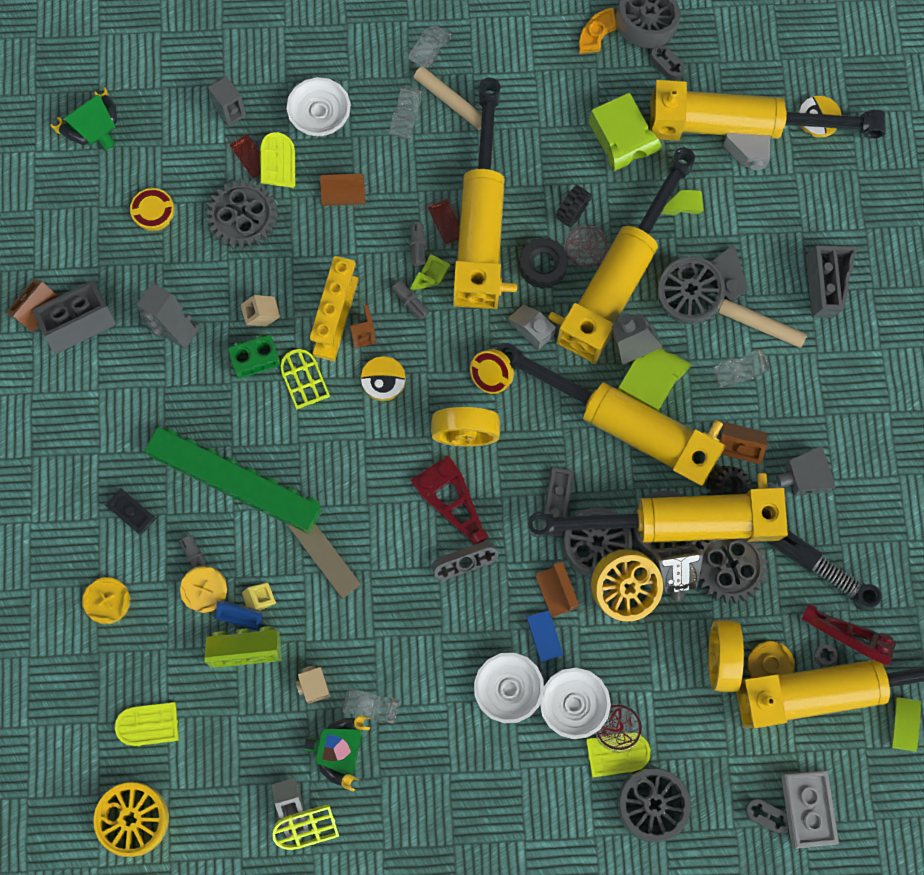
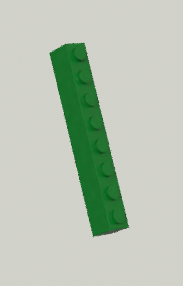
[144,427,322,535]

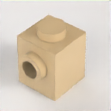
[241,295,280,326]
[296,665,331,704]

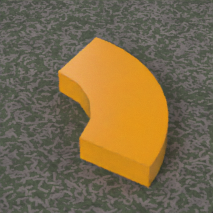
[579,8,617,54]

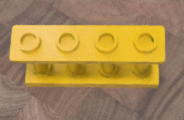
[310,256,358,362]

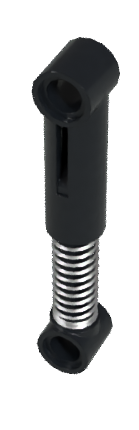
[762,511,882,611]

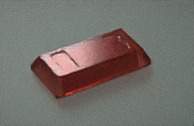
[230,134,260,179]
[428,199,460,245]

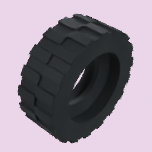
[519,237,568,289]

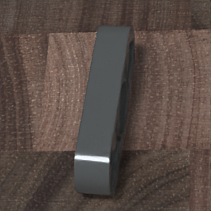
[431,541,498,580]

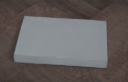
[781,771,839,849]

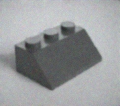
[32,280,116,354]

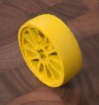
[431,407,500,446]
[591,549,663,621]
[708,620,744,692]
[94,782,169,857]

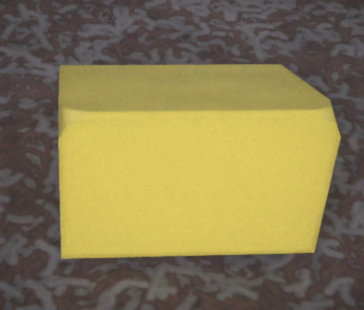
[242,582,276,610]

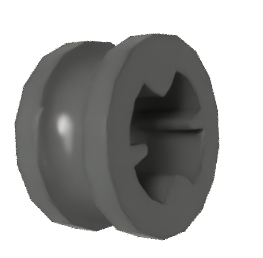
[814,644,838,667]

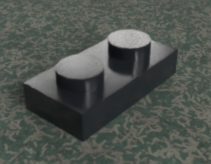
[105,488,156,536]

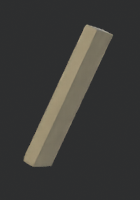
[288,524,361,599]

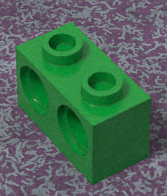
[228,335,281,379]

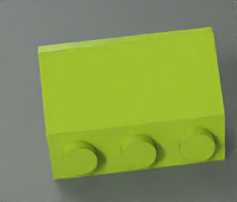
[205,627,282,668]

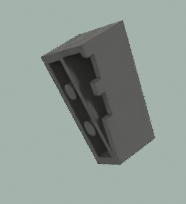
[806,246,858,318]
[137,283,200,349]

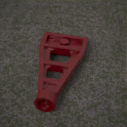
[411,455,489,545]
[801,604,897,666]

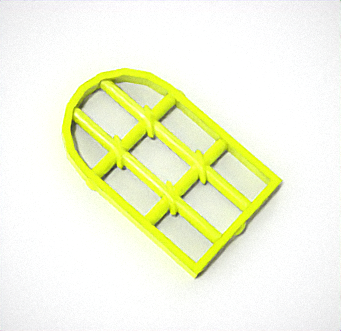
[281,349,330,410]
[272,804,339,850]

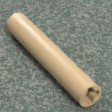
[414,66,482,130]
[718,299,807,348]

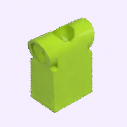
[588,93,662,172]
[618,348,692,411]

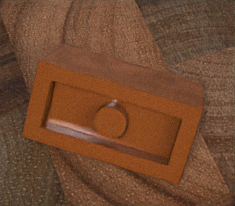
[320,174,366,206]
[5,279,59,332]
[350,304,376,349]
[719,422,767,464]
[535,562,579,617]

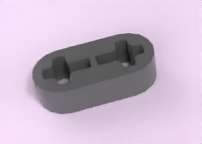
[650,45,685,81]
[745,799,789,833]

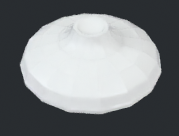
[286,77,351,136]
[474,653,544,723]
[540,668,611,739]

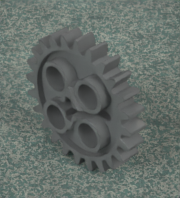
[206,180,278,250]
[699,538,769,604]

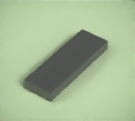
[541,467,574,538]

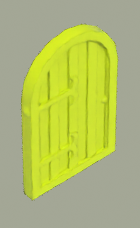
[260,132,295,188]
[115,702,179,746]
[586,733,651,778]

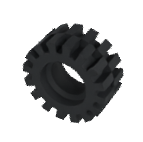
[555,185,592,228]
[706,466,751,495]

